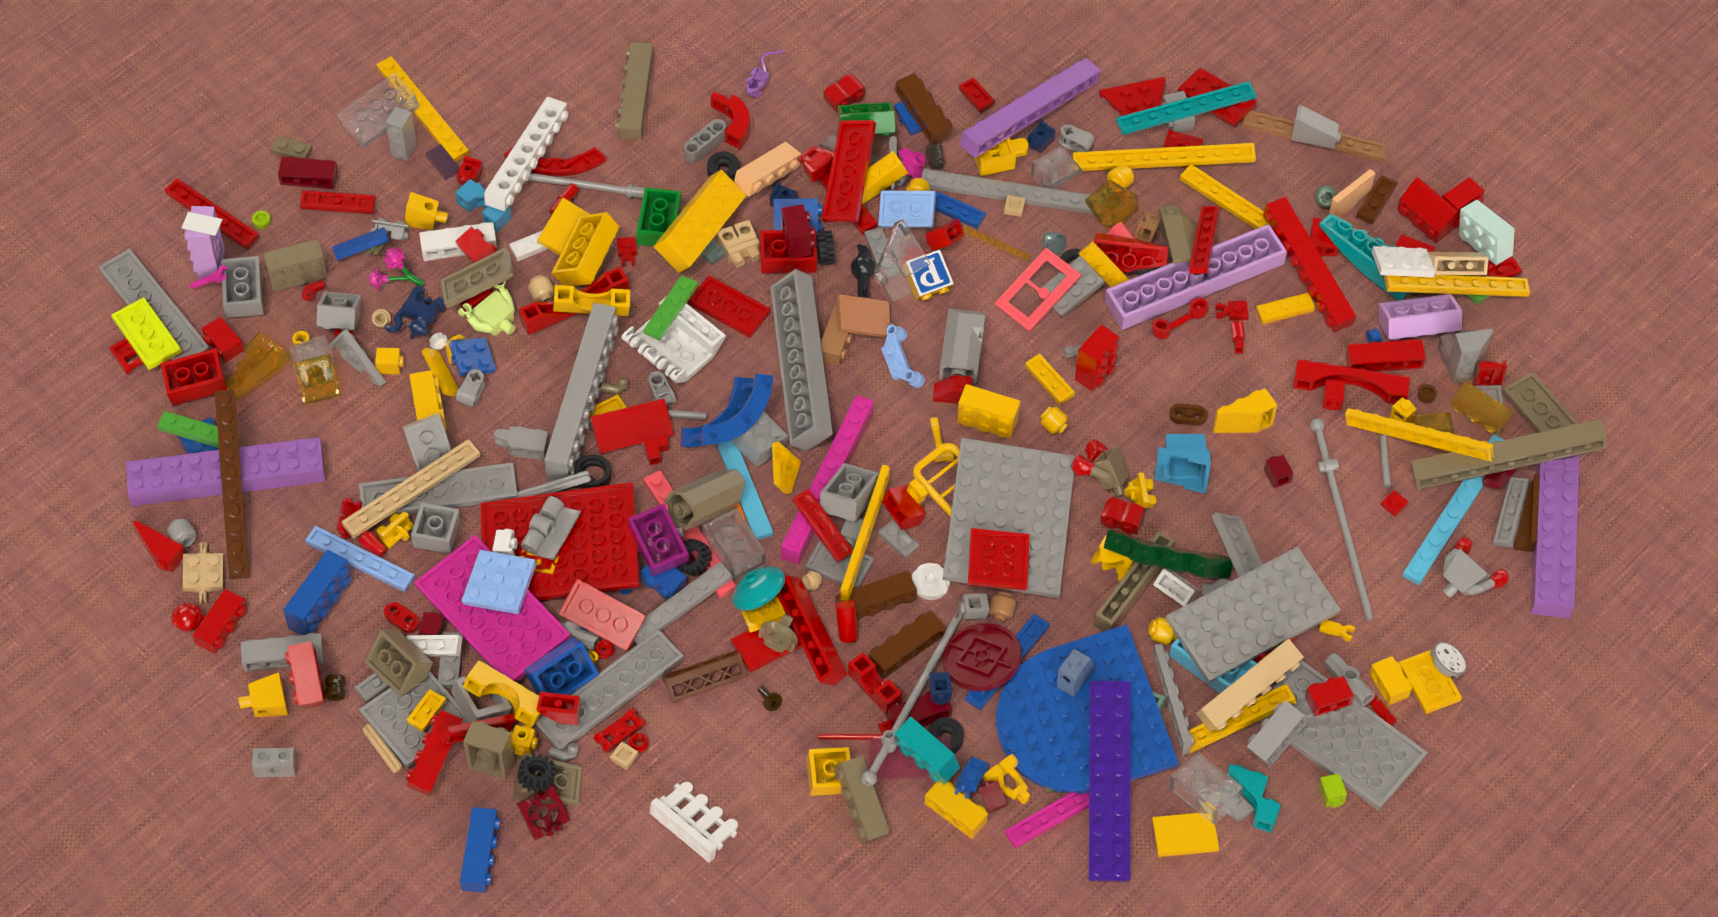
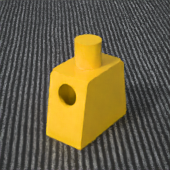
[405,192,448,230]
[238,673,288,717]

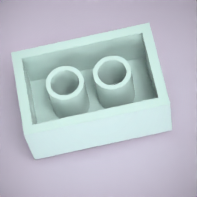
[1459,200,1515,265]

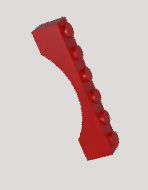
[519,266,629,335]
[1293,359,1410,405]

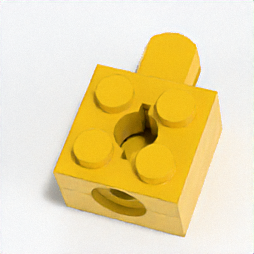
[974,137,1028,176]

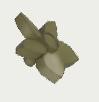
[364,243,384,256]

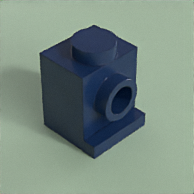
[1027,120,1056,154]
[770,182,799,207]
[928,672,952,705]

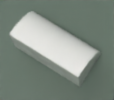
[1153,569,1201,606]

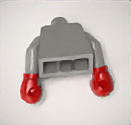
[1442,537,1509,598]

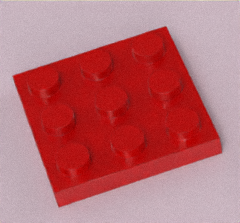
[967,528,1030,591]

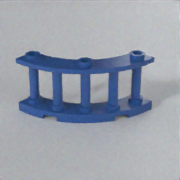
[680,373,774,447]

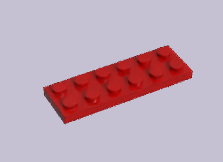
[822,120,876,222]

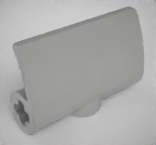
[521,496,581,560]

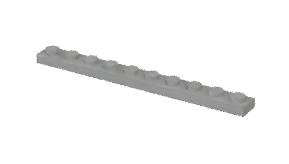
[922,169,1103,215]

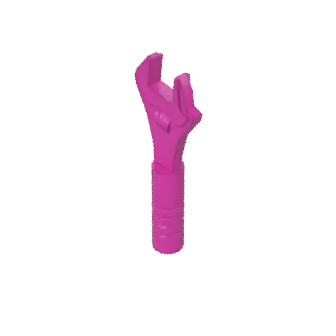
[190,265,229,290]

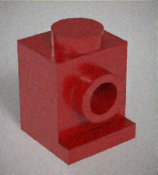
[457,156,483,185]

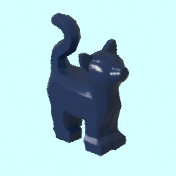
[385,285,447,340]

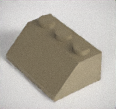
[365,629,433,696]

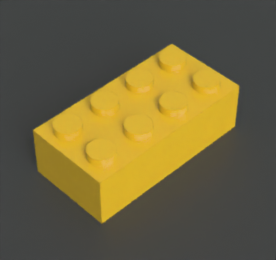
[552,212,620,286]

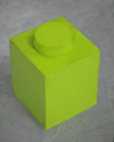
[1318,773,1347,808]

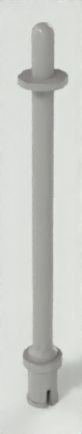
[523,173,645,199]

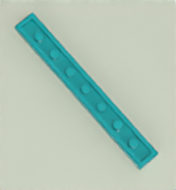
[1115,81,1256,135]

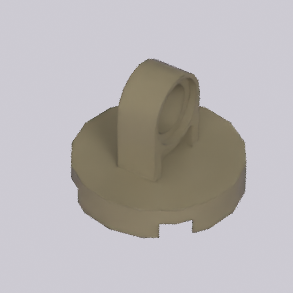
[759,614,798,653]

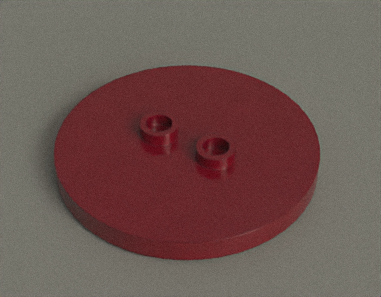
[942,623,1022,691]

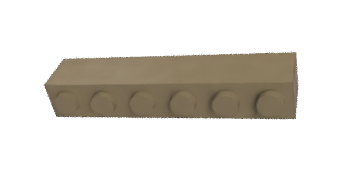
[616,42,653,140]
[1094,531,1175,632]

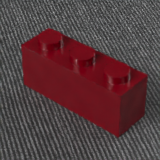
[278,156,338,189]
[887,691,953,727]

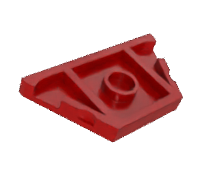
[1099,77,1166,116]

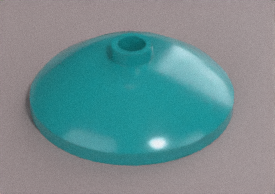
[732,566,785,611]

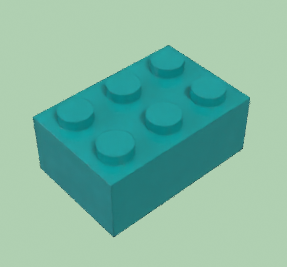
[894,717,960,785]

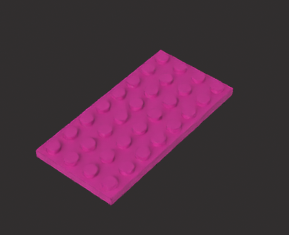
[414,535,572,682]

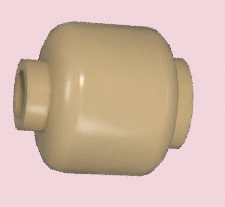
[528,275,555,302]

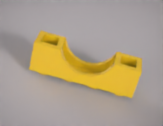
[553,285,630,316]
[463,660,541,728]

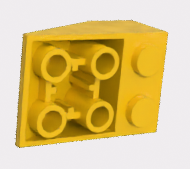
[1213,388,1277,433]

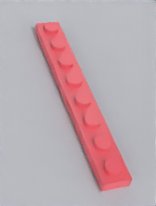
[643,470,736,598]

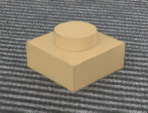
[1004,195,1025,217]
[610,742,639,770]

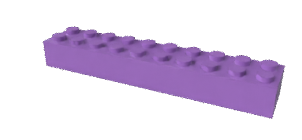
[126,437,326,506]
[1531,455,1579,619]

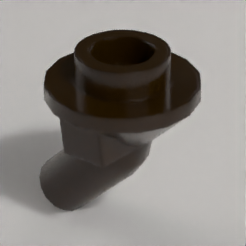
[757,685,782,711]

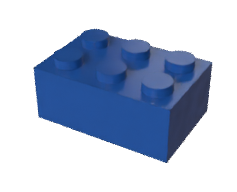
[524,637,599,695]

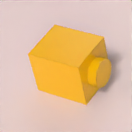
[375,348,404,374]

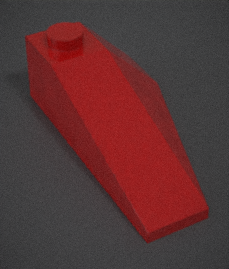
[1093,233,1169,273]

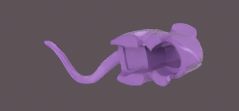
[746,49,785,98]

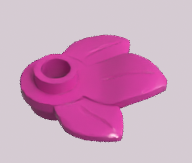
[898,148,926,179]

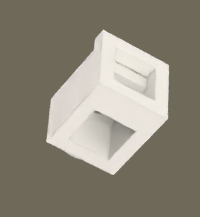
[493,529,517,556]

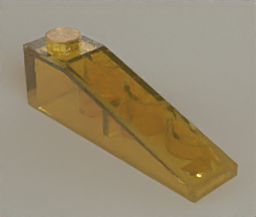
[226,332,291,401]

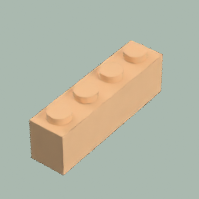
[734,142,801,196]

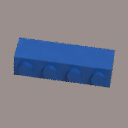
[460,807,501,893]

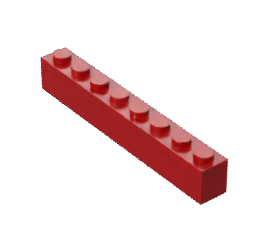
[1263,196,1356,333]

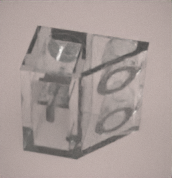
[1031,146,1083,189]

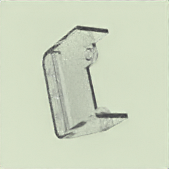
[874,219,931,303]

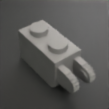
[494,426,549,461]

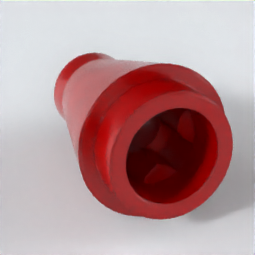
[358,530,388,557]

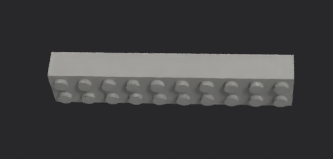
[770,269,833,451]
[544,303,619,481]

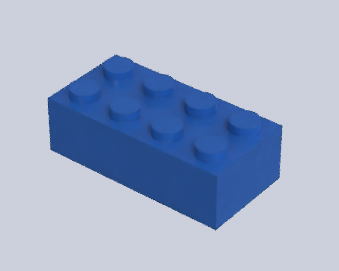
[283,549,352,635]

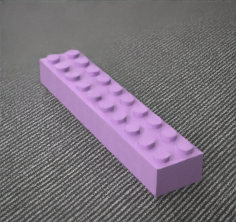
[1104,224,1287,330]

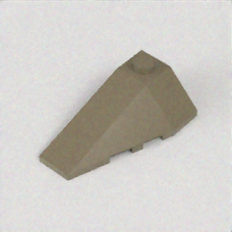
[1159,205,1197,263]

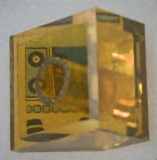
[1085,180,1138,229]
[293,354,341,405]

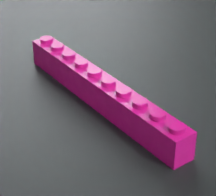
[781,395,874,565]

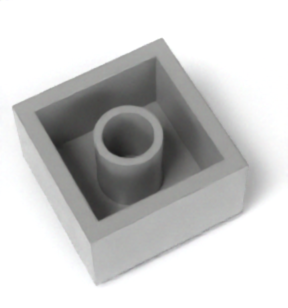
[317,291,362,331]
[732,411,788,467]
[411,502,461,554]

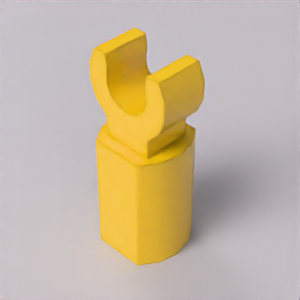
[1319,620,1355,642]

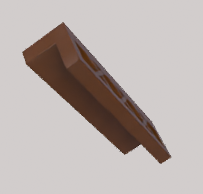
[1514,474,1540,552]
[662,650,747,702]

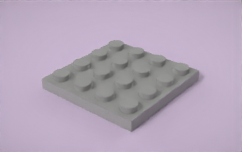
[359,671,468,769]

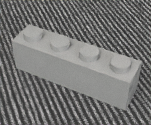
[241,633,324,672]

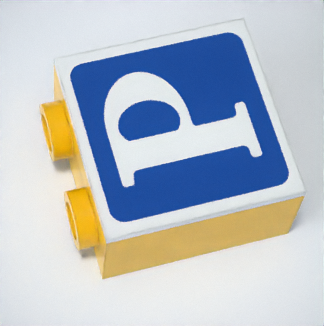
[902,250,954,301]

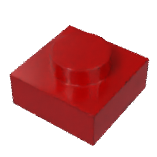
[1381,490,1409,517]

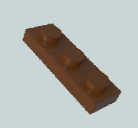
[1356,175,1398,224]

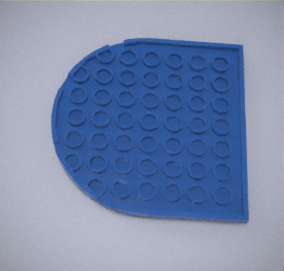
[996,625,1179,794]

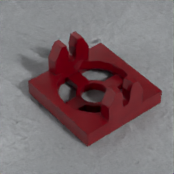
[516,785,570,840]

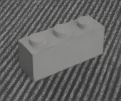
[385,106,417,161]

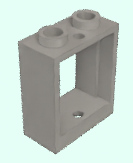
[451,676,512,723]

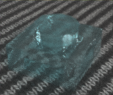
[701,240,726,265]

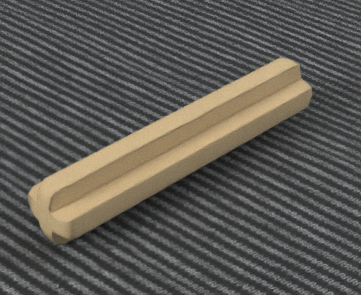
[362,723,402,773]

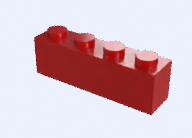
[1345,339,1426,372]
[405,710,463,796]

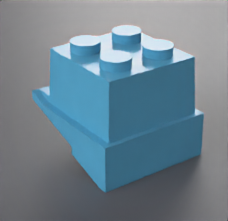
[1154,434,1211,493]

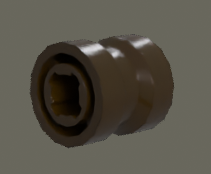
[325,674,345,701]

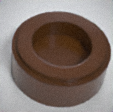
[1417,384,1437,404]

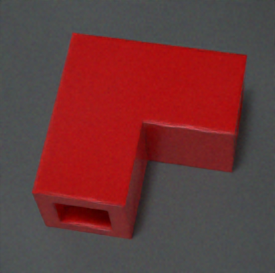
[643,434,670,466]

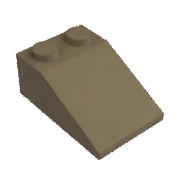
[513,753,582,806]

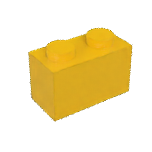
[1369,656,1412,706]

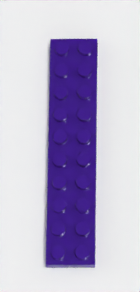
[1089,681,1130,882]

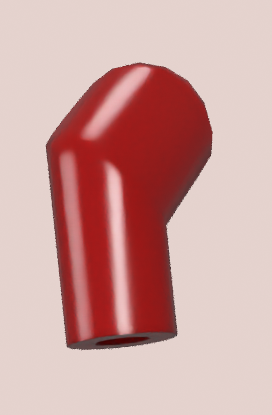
[302,280,325,301]

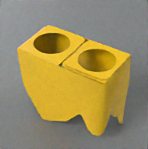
[1090,535,1135,581]

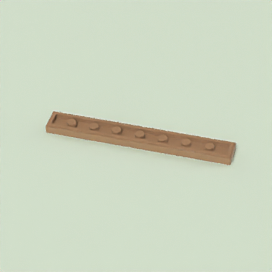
[1242,111,1387,162]

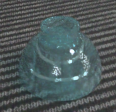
[1042,232,1067,255]

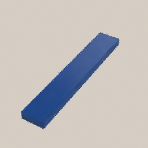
[965,614,1050,711]

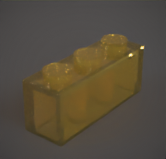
[1450,381,1514,436]

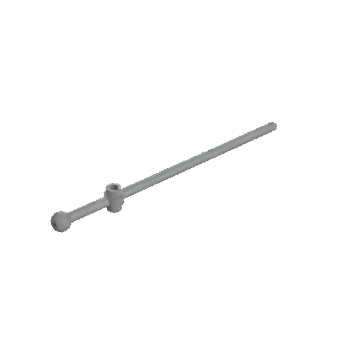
[1310,418,1373,621]
[861,611,963,786]

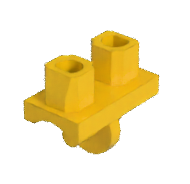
[1124,472,1157,508]
[376,511,414,549]

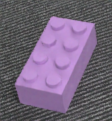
[185,206,225,280]
[1379,294,1462,340]

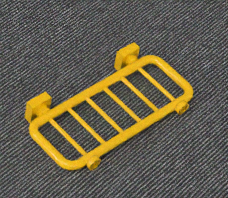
[906,443,959,517]

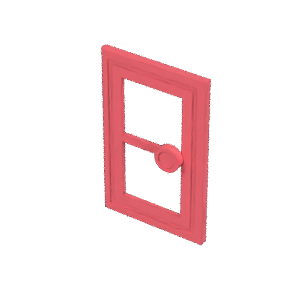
[994,248,1082,332]

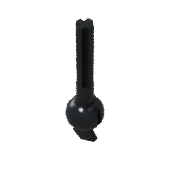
[850,244,876,335]

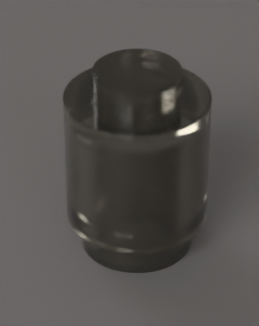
[925,143,946,171]

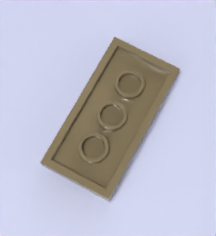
[440,247,514,309]
[1502,371,1579,433]

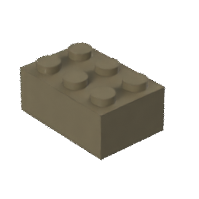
[263,239,328,292]
[463,721,515,780]

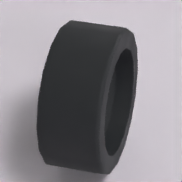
[574,454,611,489]

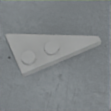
[328,329,386,387]

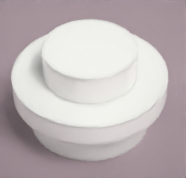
[429,333,448,350]

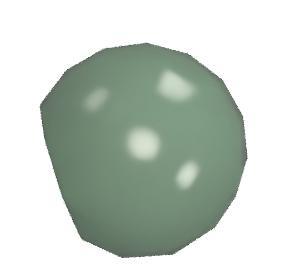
[1315,185,1337,208]

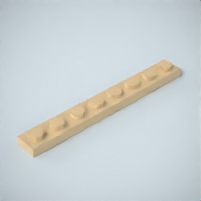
[342,439,480,539]

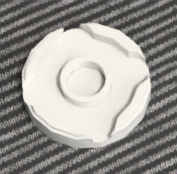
[912,563,950,600]

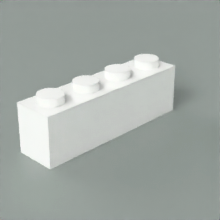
[419,222,497,261]

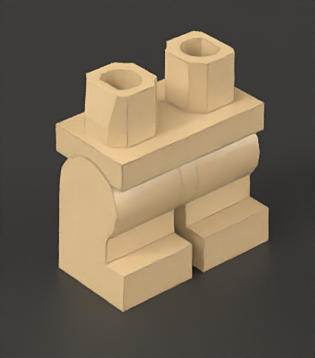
[716,220,761,268]

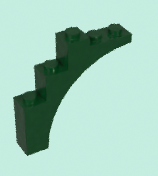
[1104,529,1233,578]

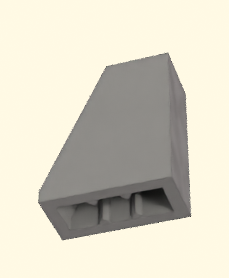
[1291,105,1341,149]

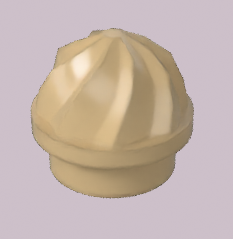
[372,309,391,328]
[802,571,822,590]

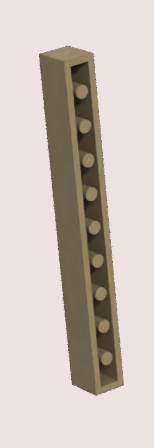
[1411,419,1607,490]

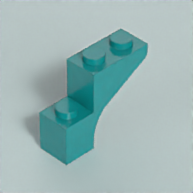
[1226,764,1281,833]

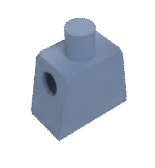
[1057,649,1095,697]

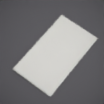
[181,212,222,236]

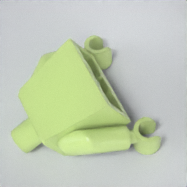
[458,281,516,336]

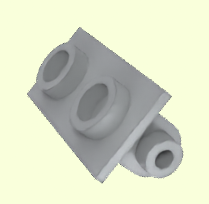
[371,218,411,241]

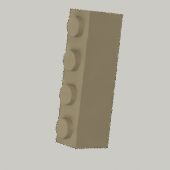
[834,755,890,843]

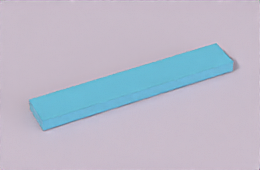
[717,440,773,541]

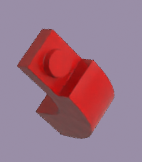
[710,91,750,150]

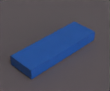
[935,191,986,229]
[332,227,389,260]

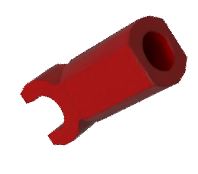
[1231,321,1245,354]

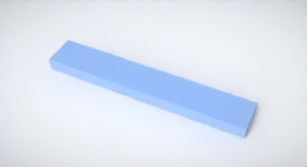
[305,526,415,593]

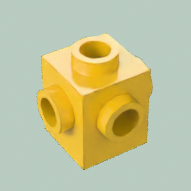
[511,725,538,756]

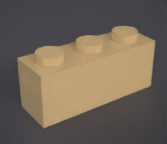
[1428,252,1488,275]

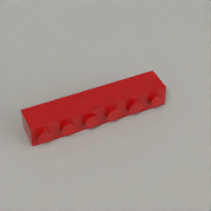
[777,575,848,686]

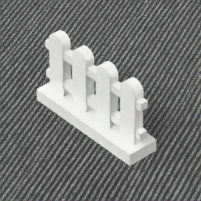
[649,782,738,863]

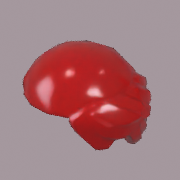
[171,603,204,631]

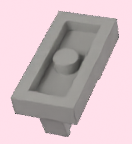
[878,520,919,560]

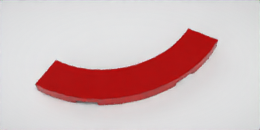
[504,147,607,176]

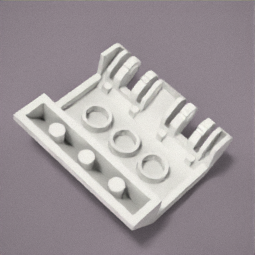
[622,297,726,383]

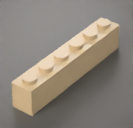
[1196,639,1304,732]

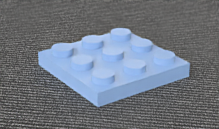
[462,550,537,615]

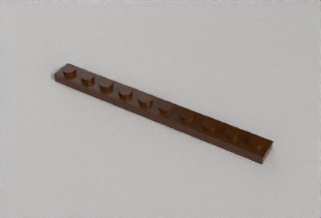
[215,390,250,580]

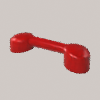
[1152,298,1208,339]

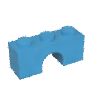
[455,179,512,233]

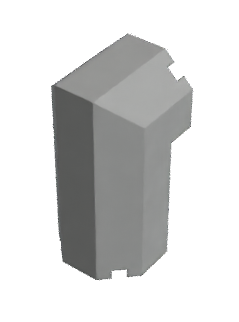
[939,308,986,384]

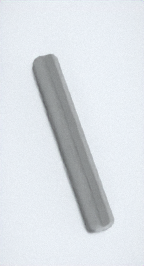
[517,470,591,498]

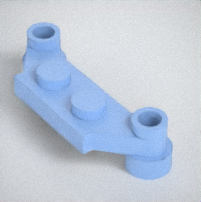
[881,324,925,388]

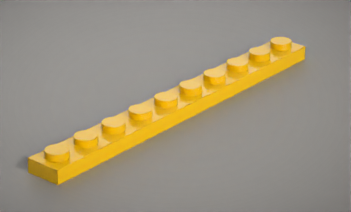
[1073,143,1256,172]

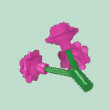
[369,247,425,290]

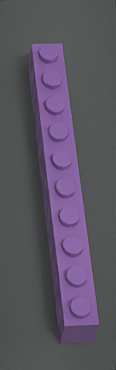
[960,58,1101,158]

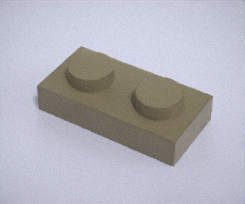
[271,136,312,158]

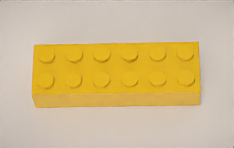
[653,169,747,273]

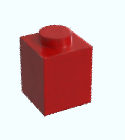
[1322,379,1345,411]

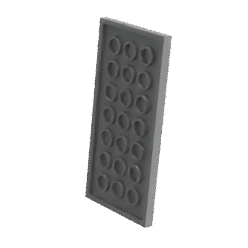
[1165,546,1341,683]
[1259,660,1428,811]

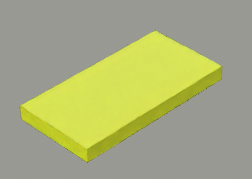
[111,297,182,370]

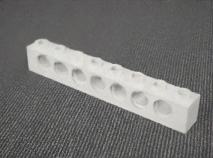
[484,97,569,211]

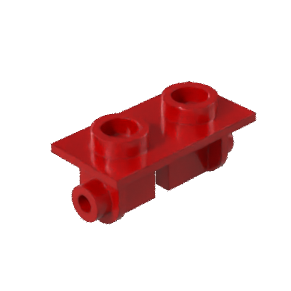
[336,498,362,539]

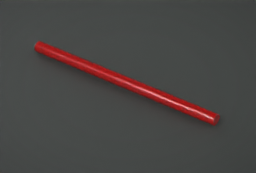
[818,733,883,740]

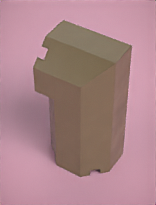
[664,469,746,530]

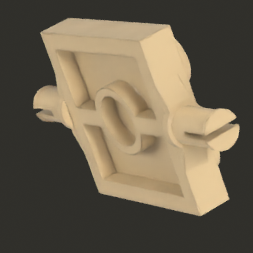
[183,542,223,604]

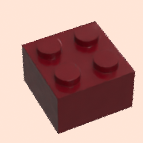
[781,204,814,259]

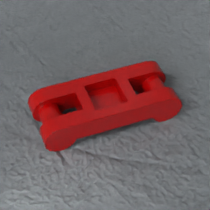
[593,708,646,753]

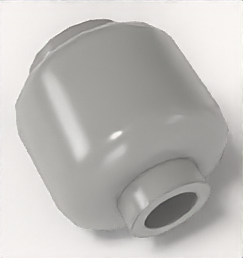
[167,519,196,547]

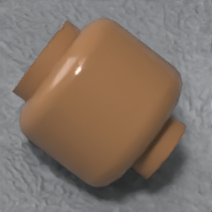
[989,592,1016,622]

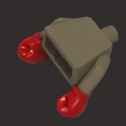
[1071,439,1128,496]

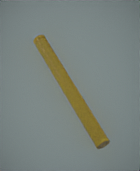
[963,225,1031,261]

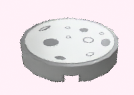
[1430,642,1467,678]

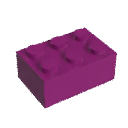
[628,503,689,577]

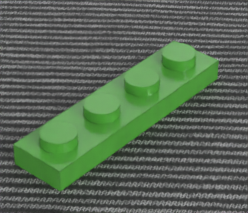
[644,275,698,341]
[157,411,219,448]

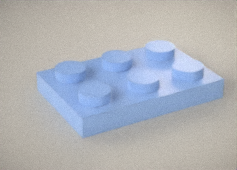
[878,191,936,229]

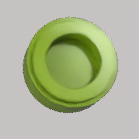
[252,211,271,229]

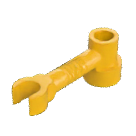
[930,417,954,463]

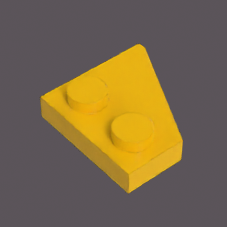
[772,441,801,494]

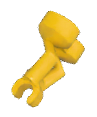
[983,754,1030,804]

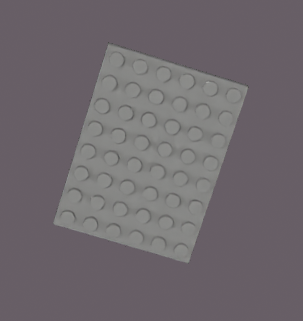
[942,438,1076,598]

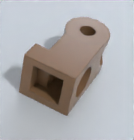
[1133,213,1160,243]

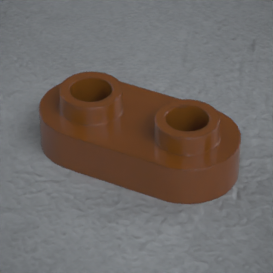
[1169,404,1208,425]

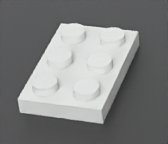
[1372,246,1435,277]

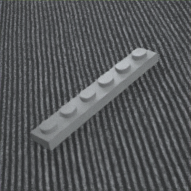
[633,562,733,645]
[1153,644,1194,755]

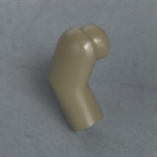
[601,377,629,395]

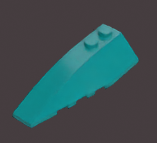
[1319,214,1411,301]

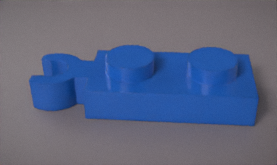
[955,756,990,799]

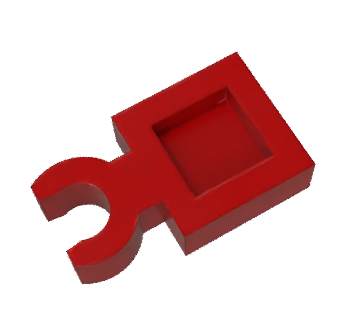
[617,237,637,268]
[1215,301,1249,321]

